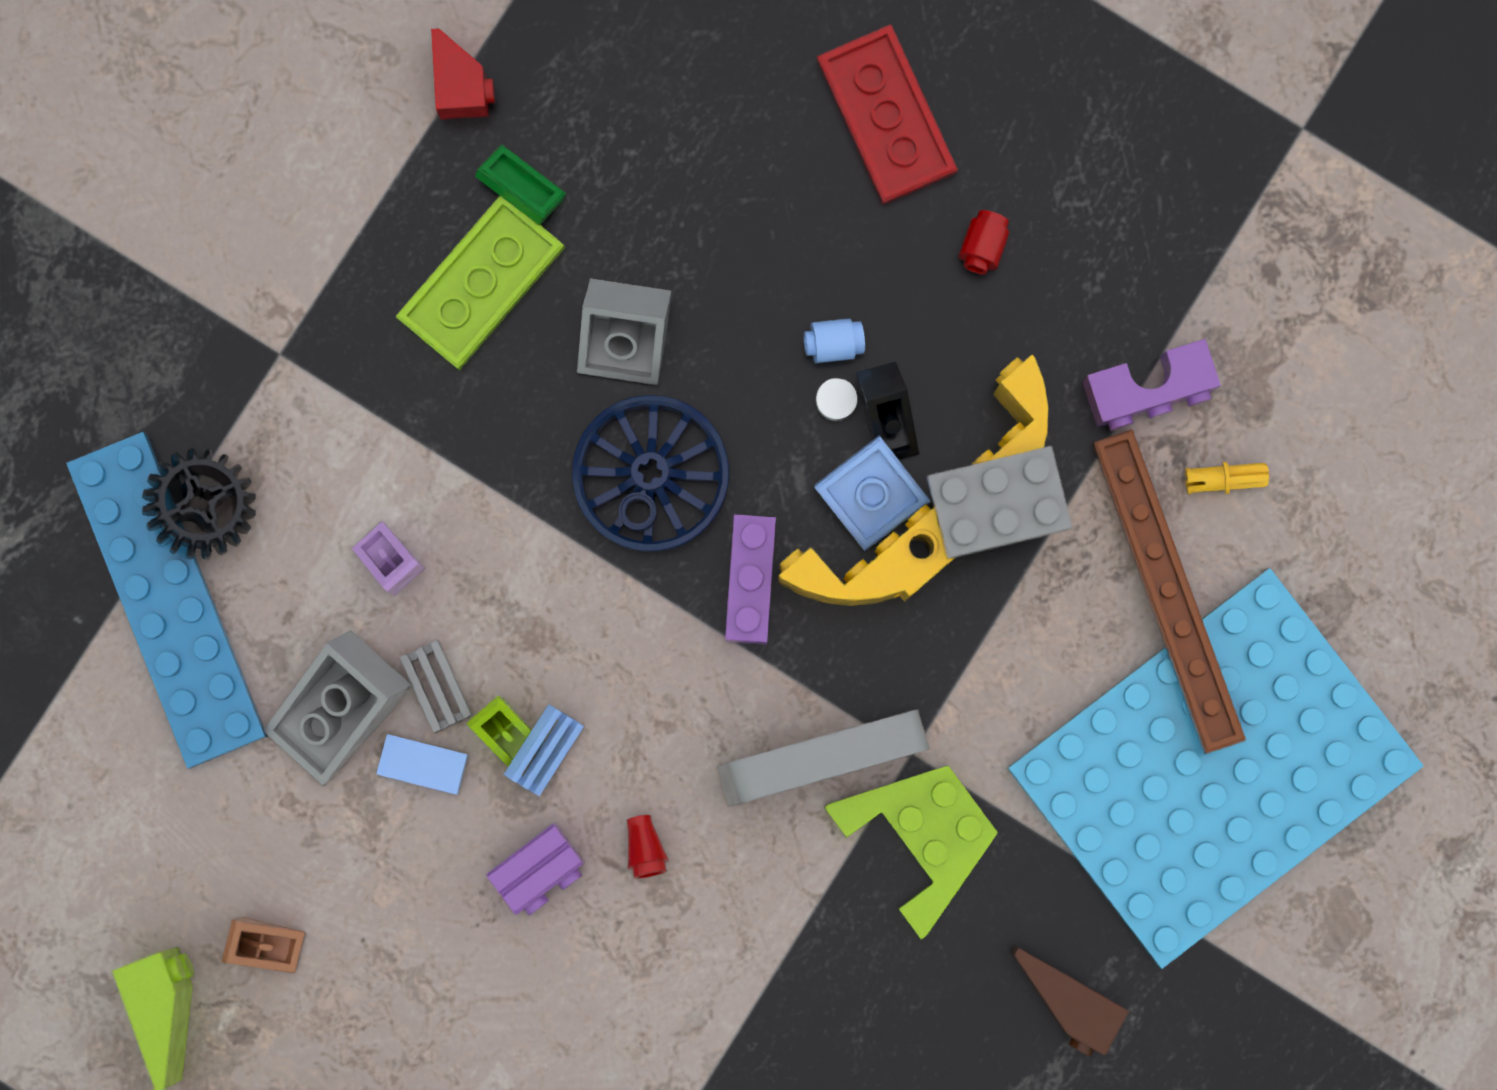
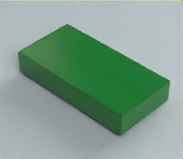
[475,145,566,226]

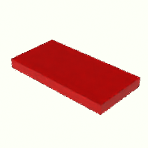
[817,24,958,205]

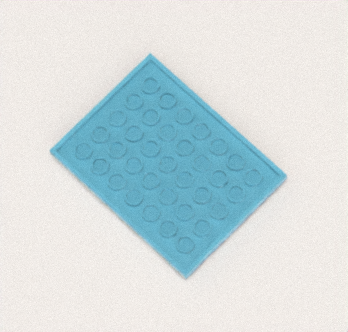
[1007,568,1424,969]

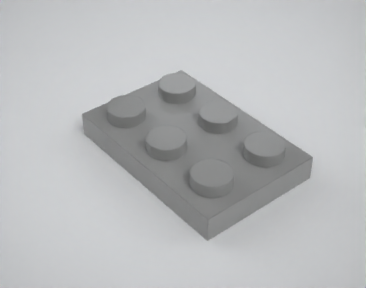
[927,446,1072,559]

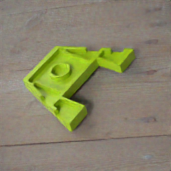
[824,765,998,940]

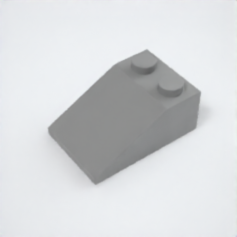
[264,630,411,786]

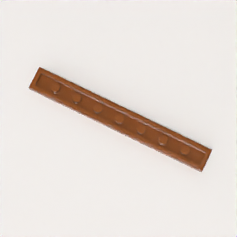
[1093,429,1246,755]

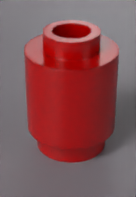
[958,210,1010,275]

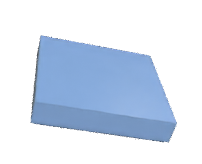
[814,435,931,551]

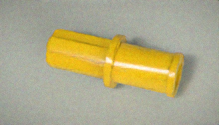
[1185,461,1269,494]

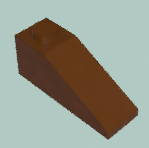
[1010,945,1129,1057]

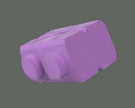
[486,823,585,916]

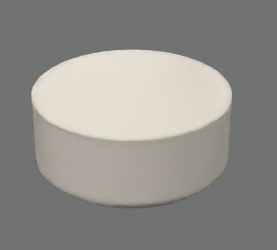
[816,378,857,421]

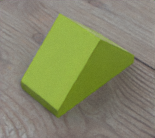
[466,695,532,767]

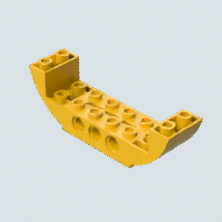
[778,355,1048,606]

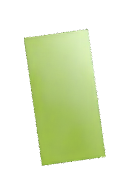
[396,196,565,370]

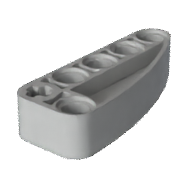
[717,709,930,807]

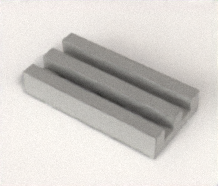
[399,640,473,733]

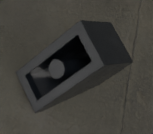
[856,362,919,459]

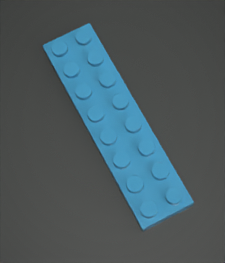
[66,432,268,769]

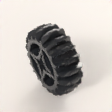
[142,448,256,560]

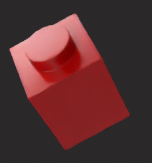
[431,28,495,119]

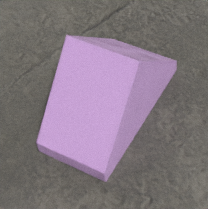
[352,521,425,596]

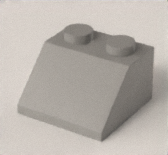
[577,278,671,385]

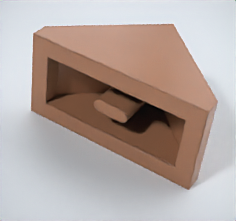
[222,917,305,973]

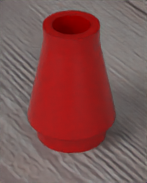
[626,815,669,879]

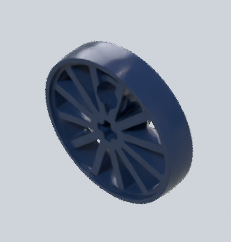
[572,395,729,552]

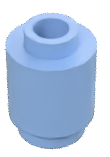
[803,318,865,363]

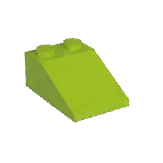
[112,947,194,1090]

